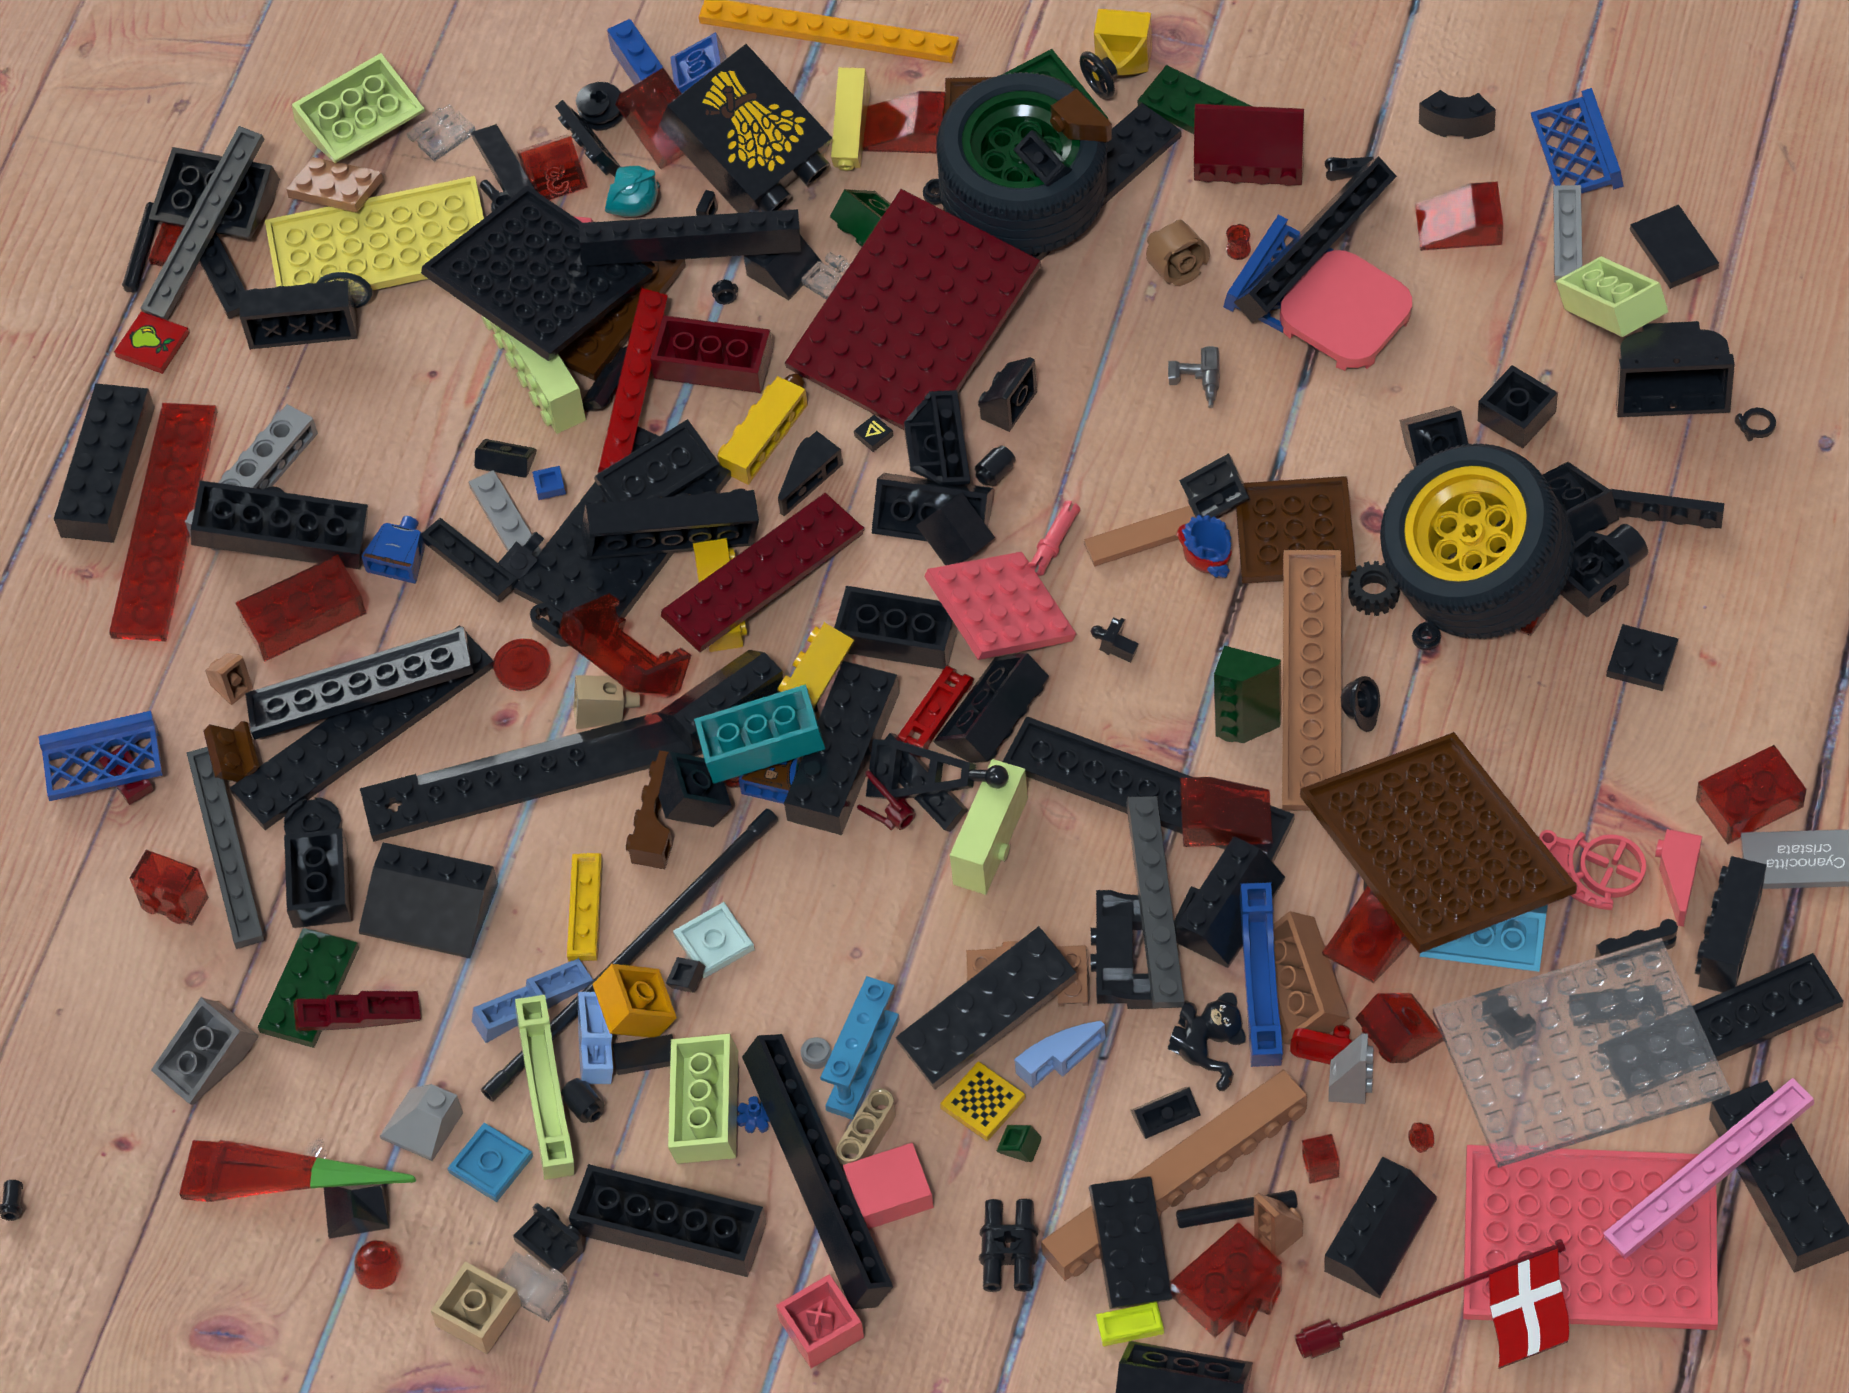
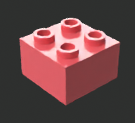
[776,1274,864,1369]

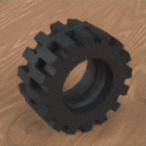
[1348,561,1400,616]

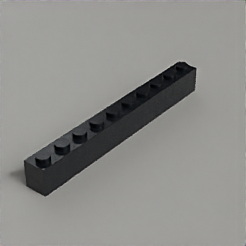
[742,1034,893,1310]

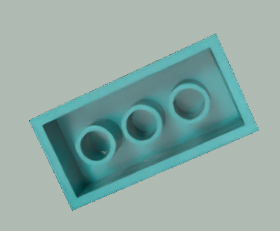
[694,684,825,784]

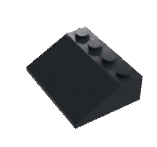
[149,147,280,240]
[1495,462,1619,551]
[359,842,498,958]

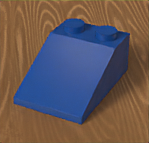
[670,32,727,96]

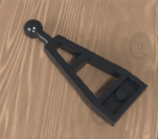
[866,739,1009,800]

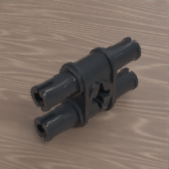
[979,1199,1038,1292]

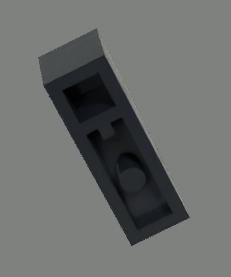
[778,431,843,516]

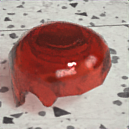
[354,1240,401,1289]

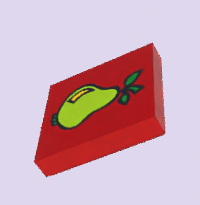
[114,311,189,374]

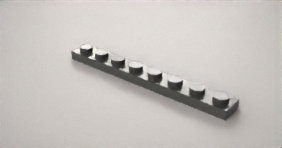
[140,126,265,320]
[186,747,265,949]
[1126,796,1184,1008]

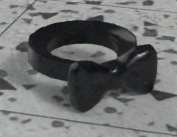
[1735,407,1776,442]

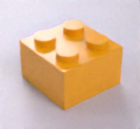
[592,964,677,1038]

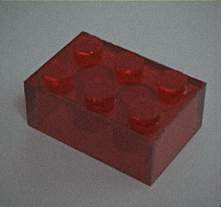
[615,68,685,169]
[1696,745,1807,845]
[1171,1222,1282,1338]

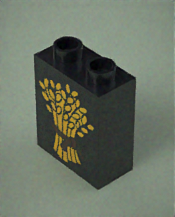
[659,44,832,213]

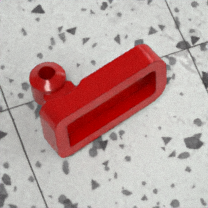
[1290,1025,1352,1065]

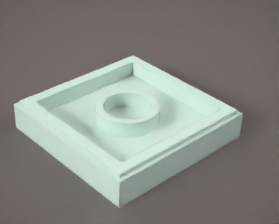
[673,902,755,979]

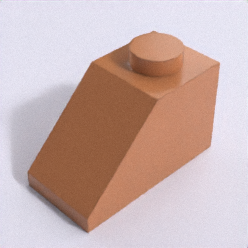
[205,653,253,705]

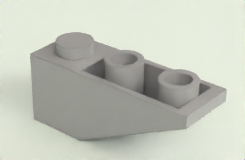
[1329,1033,1374,1104]

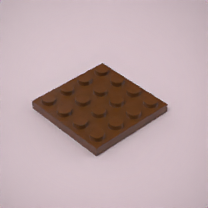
[1236,476,1356,584]

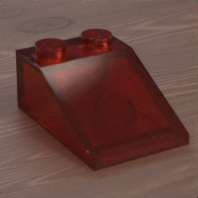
[862,91,946,154]
[1415,181,1503,251]
[1180,777,1272,847]
[1322,886,1411,984]

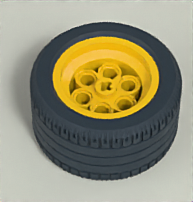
[1380,443,1574,639]

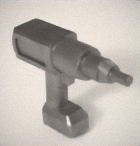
[1168,346,1220,408]

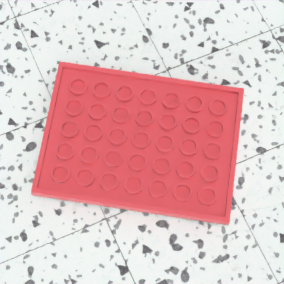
[1463,1145,1718,1330]

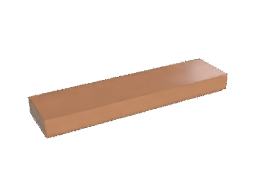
[1084,505,1196,567]

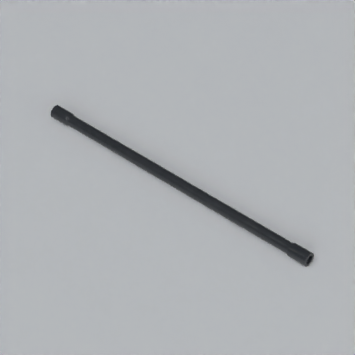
[481,808,778,1102]

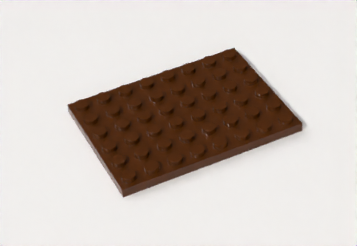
[1300,732,1577,953]

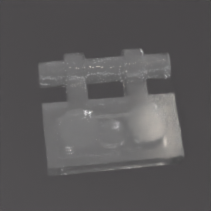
[407,104,476,162]
[802,252,850,300]

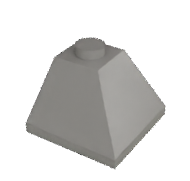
[380,1084,463,1161]

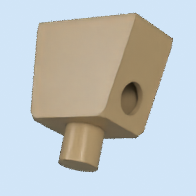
[573,675,640,729]

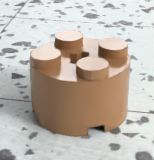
[1146,220,1210,286]

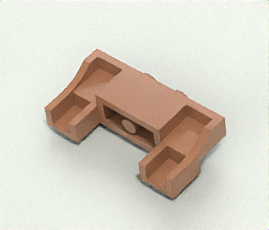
[966,941,1088,1007]

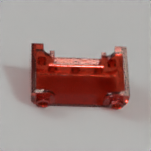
[560,593,692,698]

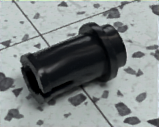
[0,1180,23,1221]

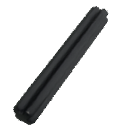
[122,202,158,293]
[1176,1190,1298,1228]

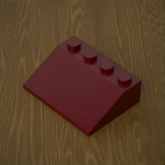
[1194,104,1304,186]

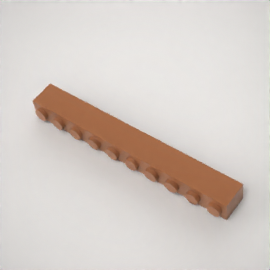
[1041,1069,1307,1281]

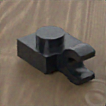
[498,532,544,580]

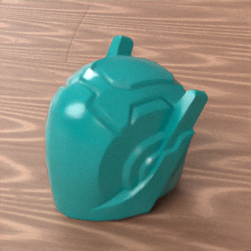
[605,166,660,217]

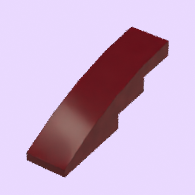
[293,991,421,1031]

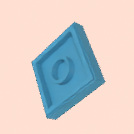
[447,1123,533,1202]

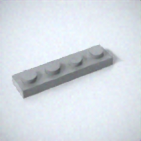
[1553,185,1582,282]
[469,470,541,557]

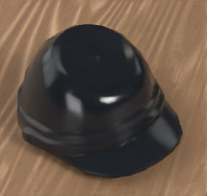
[1340,676,1380,732]

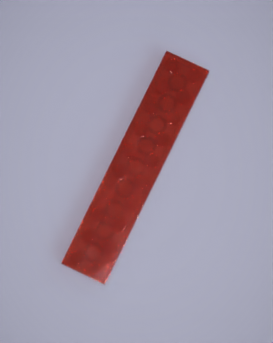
[109,403,218,642]

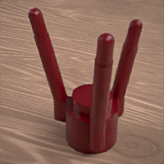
[857,771,915,830]

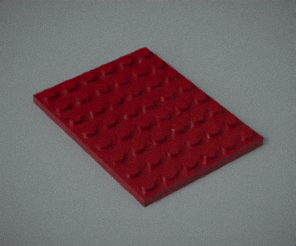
[785,189,1041,430]

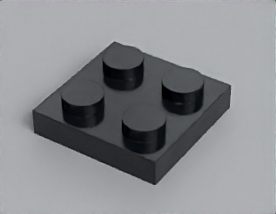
[1606,624,1679,691]

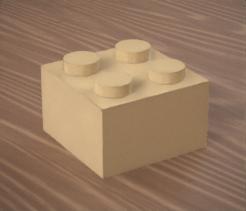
[430,1261,521,1354]

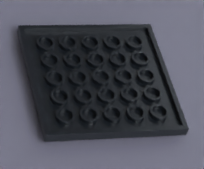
[421,185,653,361]

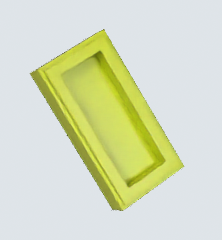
[1096,1302,1164,1347]

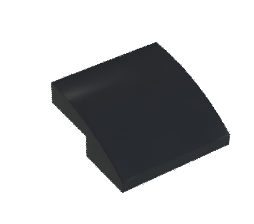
[1179,453,1250,518]

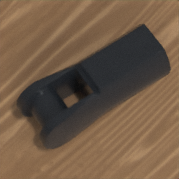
[1325,156,1374,181]

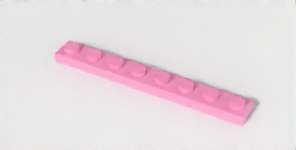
[1603,1078,1815,1259]

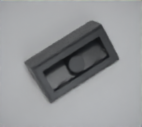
[1013,130,1073,186]
[474,439,537,478]
[1130,1087,1201,1139]

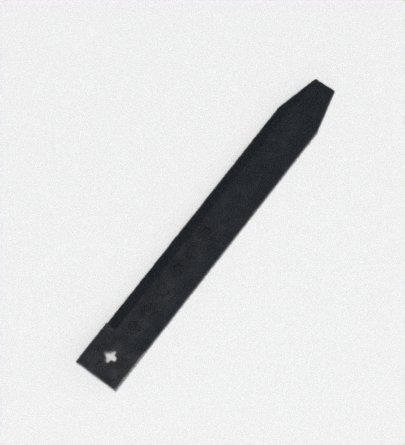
[360,704,818,842]

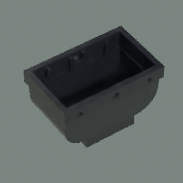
[1616,321,1735,417]

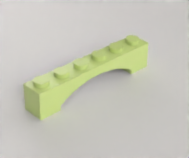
[515,995,574,1180]

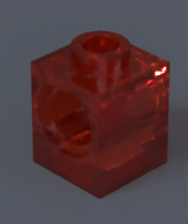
[1302,1134,1340,1184]

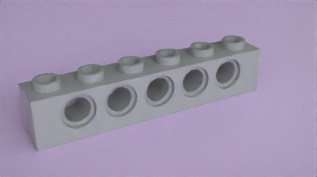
[185,404,318,551]

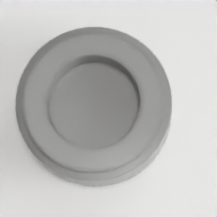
[801,1037,831,1069]

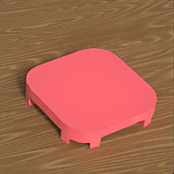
[1279,250,1412,371]

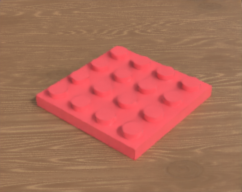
[924,551,1076,660]

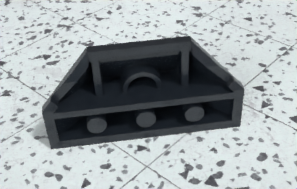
[904,390,970,486]

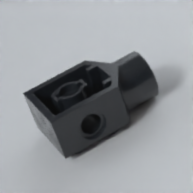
[1560,524,1648,617]

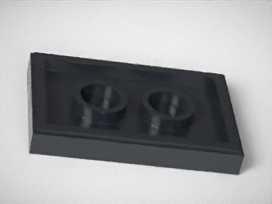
[1630,204,1719,289]

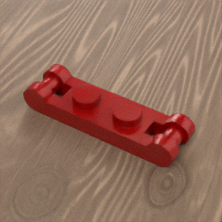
[898,666,974,757]

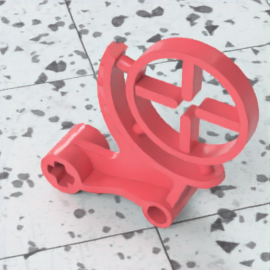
[1539,830,1646,910]

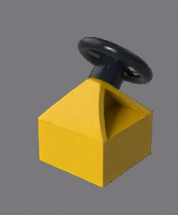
[1079,9,1152,99]

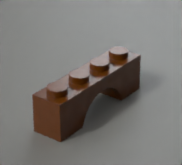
[626,750,673,869]

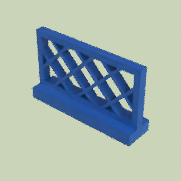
[1531,88,1624,193]
[1223,214,1334,333]
[38,711,163,801]

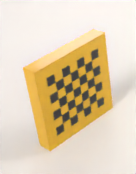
[940,1061,1026,1142]

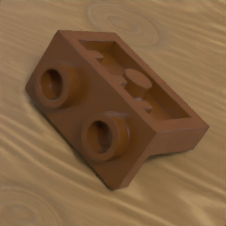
[203,721,259,782]

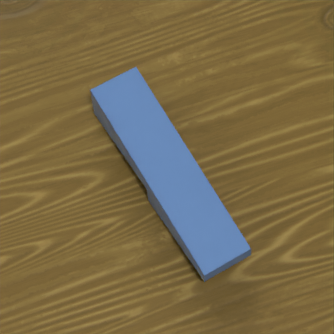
[472,958,593,1043]

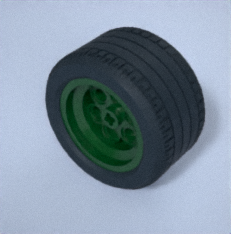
[936,72,1107,255]

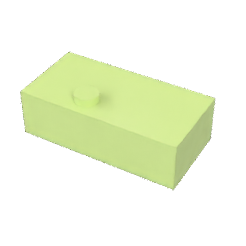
[1556,256,1668,337]
[950,759,1028,895]
[668,1034,738,1164]

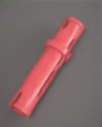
[1028,500,1081,576]

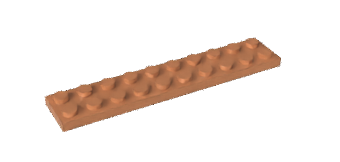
[1282,550,1341,811]

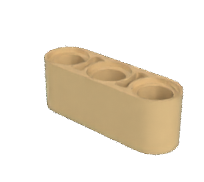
[836,1088,896,1172]

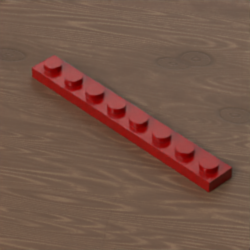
[597,288,668,473]

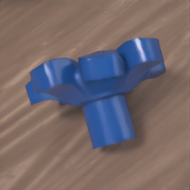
[737,1096,770,1133]

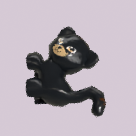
[1168,992,1246,1091]

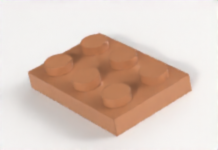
[286,157,383,212]

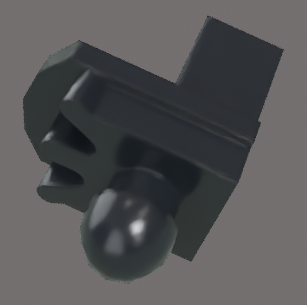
[1090,617,1139,663]

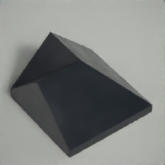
[324,1184,390,1239]

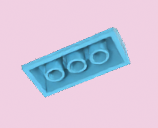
[1419,905,1548,972]

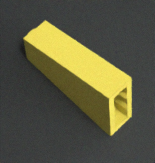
[831,67,870,171]

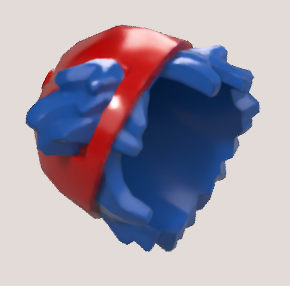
[1176,515,1232,578]

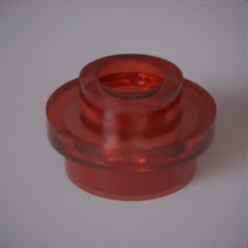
[1408,1122,1434,1153]

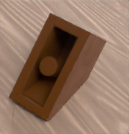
[1050,88,1112,142]

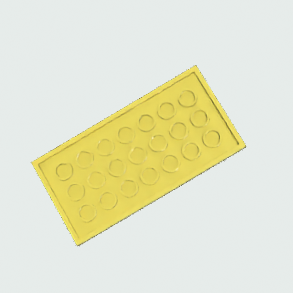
[265,176,484,295]

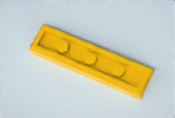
[567,853,603,961]

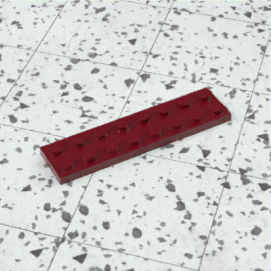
[661,493,864,652]

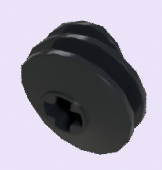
[576,82,625,131]

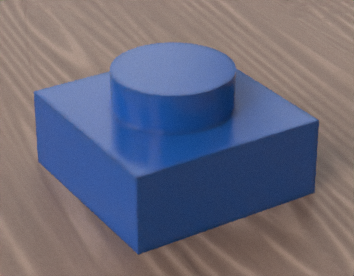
[532,466,566,500]

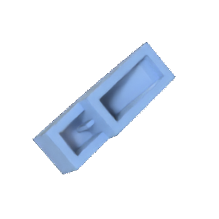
[578,992,613,1084]
[1014,1021,1106,1088]

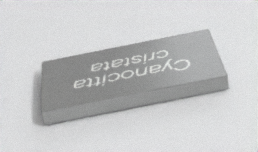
[1740,829,1849,889]

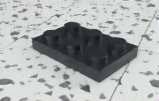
[555,100,621,177]

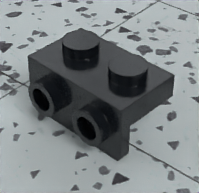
[513,1203,584,1276]

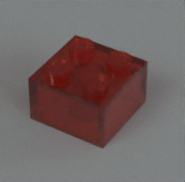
[129,850,209,926]

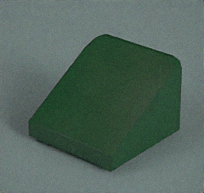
[996,1125,1042,1162]

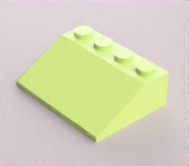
[292,53,425,163]

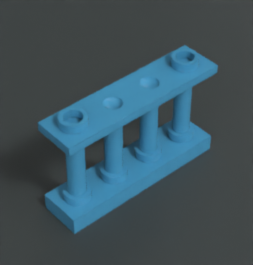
[820,976,900,1120]

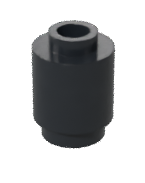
[975,445,1016,486]
[561,1078,604,1123]

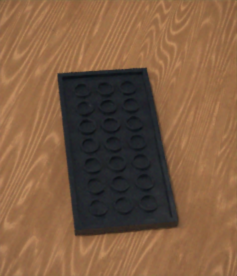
[513,426,731,640]

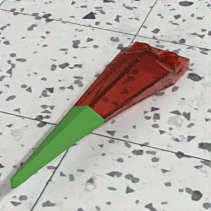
[179,1140,416,1202]

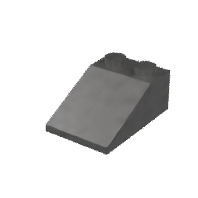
[151,997,259,1105]

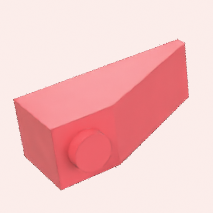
[1655,829,1702,927]

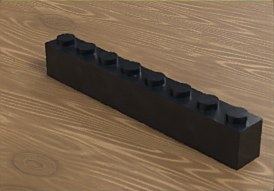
[1234,156,1397,322]
[579,209,801,266]

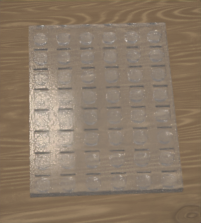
[1433,938,1731,1168]

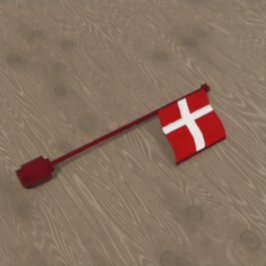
[1294,1239,1569,1369]

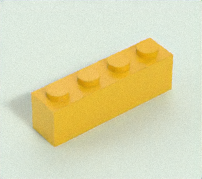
[717,376,808,485]
[693,538,747,652]
[777,622,854,708]

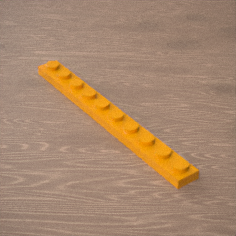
[698,0,959,64]

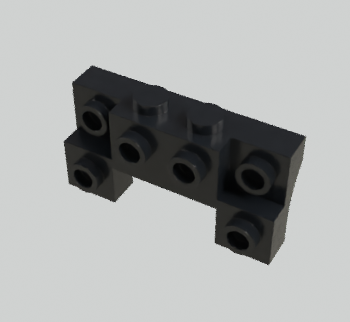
[1091,890,1158,1009]

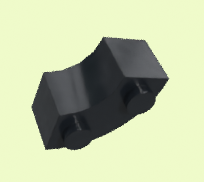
[1419,90,1496,139]

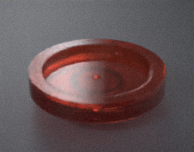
[493,638,551,691]

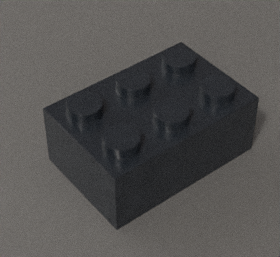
[284,828,351,928]

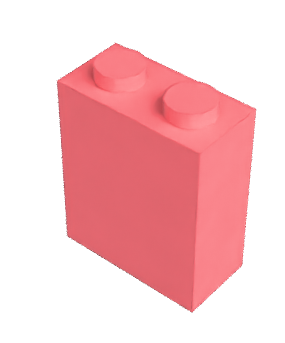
[843,1143,934,1229]

